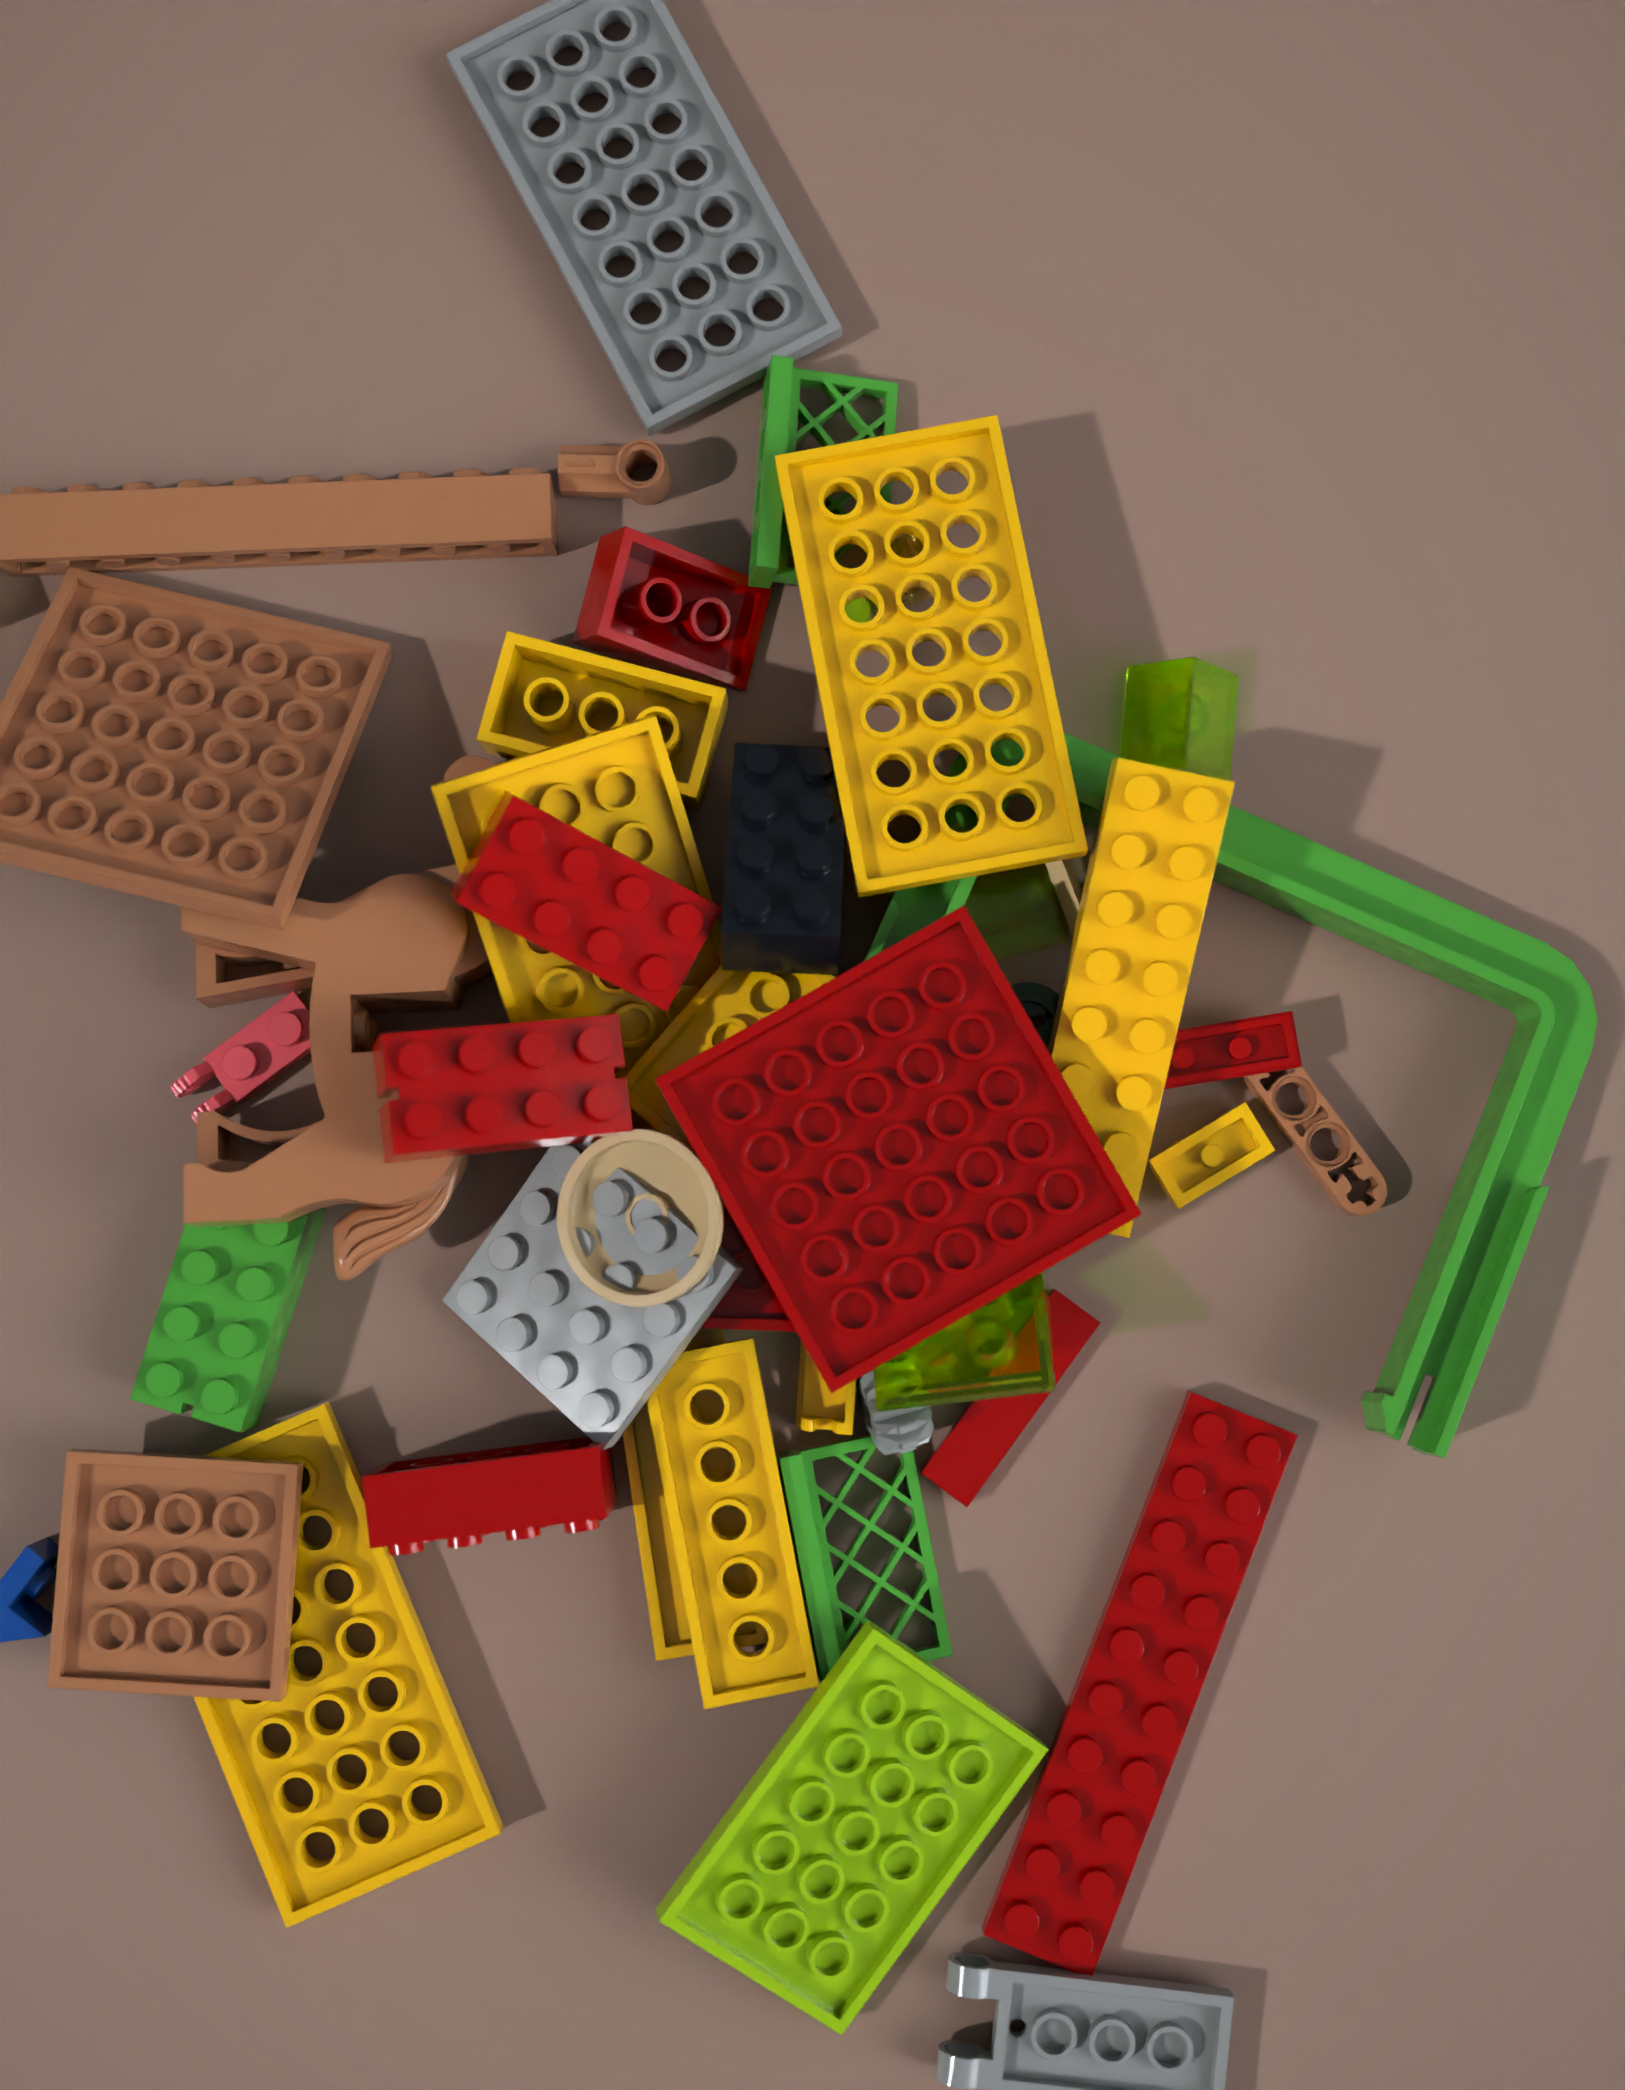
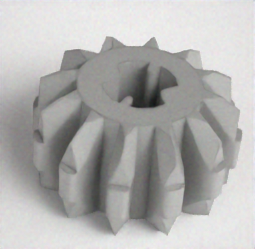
[856,1353,934,1455]

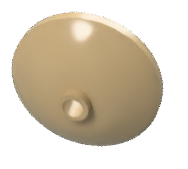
[557,1129,724,1307]

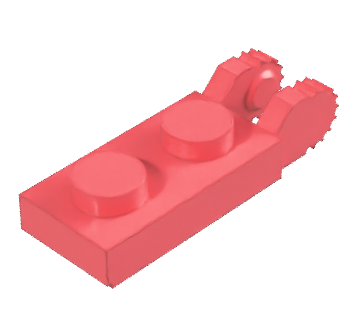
[170,991,311,1125]

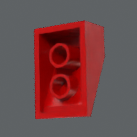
[572,526,773,691]

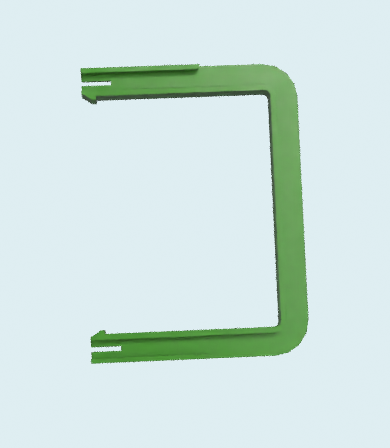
[865,732,1598,1458]

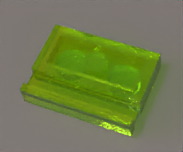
[964,863,1067,960]

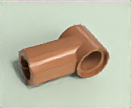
[558,439,673,505]

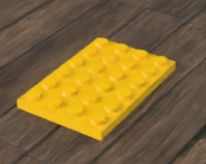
[430,715,722,1079]

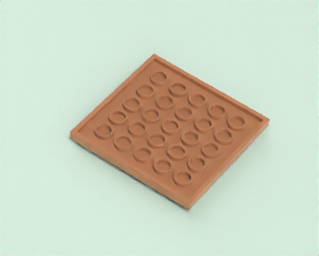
[0,567,392,930]

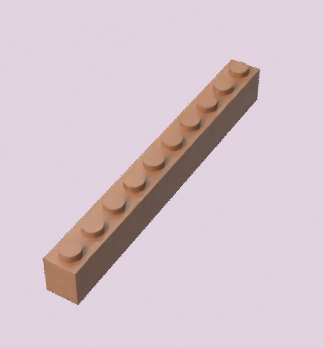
[0,467,558,577]

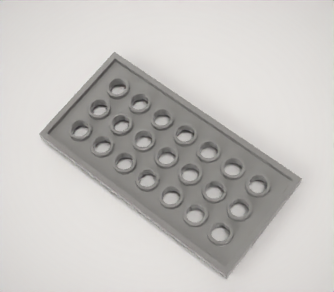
[445,0,842,436]

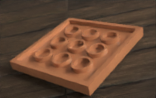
[47,1448,304,1702]

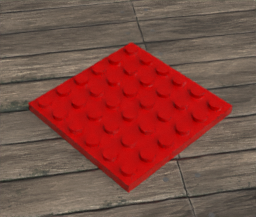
[654,905,1142,1394]

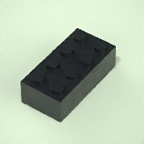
[721,743,845,975]

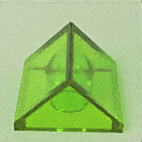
[1120,657,1239,781]

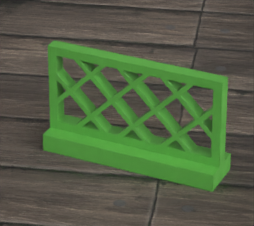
[748,355,898,589]
[776,1435,953,1685]

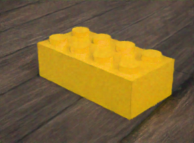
[476,631,729,810]

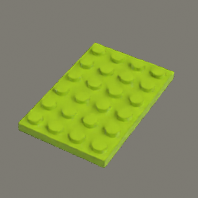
[655,1620,1049,2035]

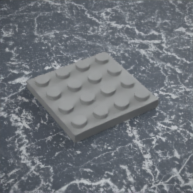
[442,1142,745,1450]

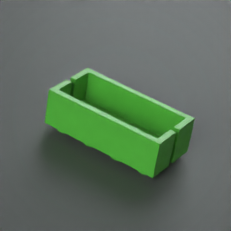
[130,1208,326,1432]

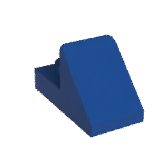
[0,1537,59,1642]

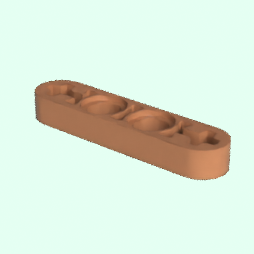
[1241,1067,1387,1216]

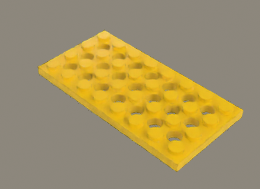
[774,415,1088,898]
[193,1402,504,1928]

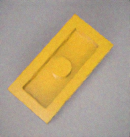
[1147,1102,1275,1209]

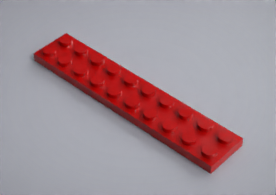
[982,1390,1298,1975]

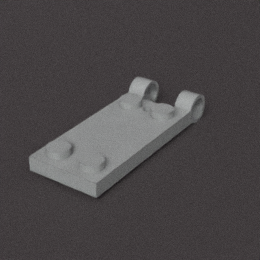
[936,1952,1234,2090]

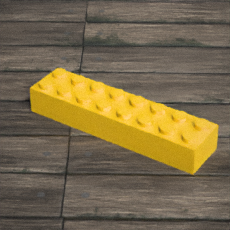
[1047,758,1235,1238]

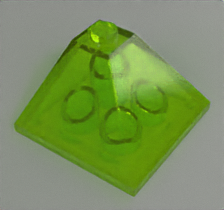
[874,1270,1056,1412]

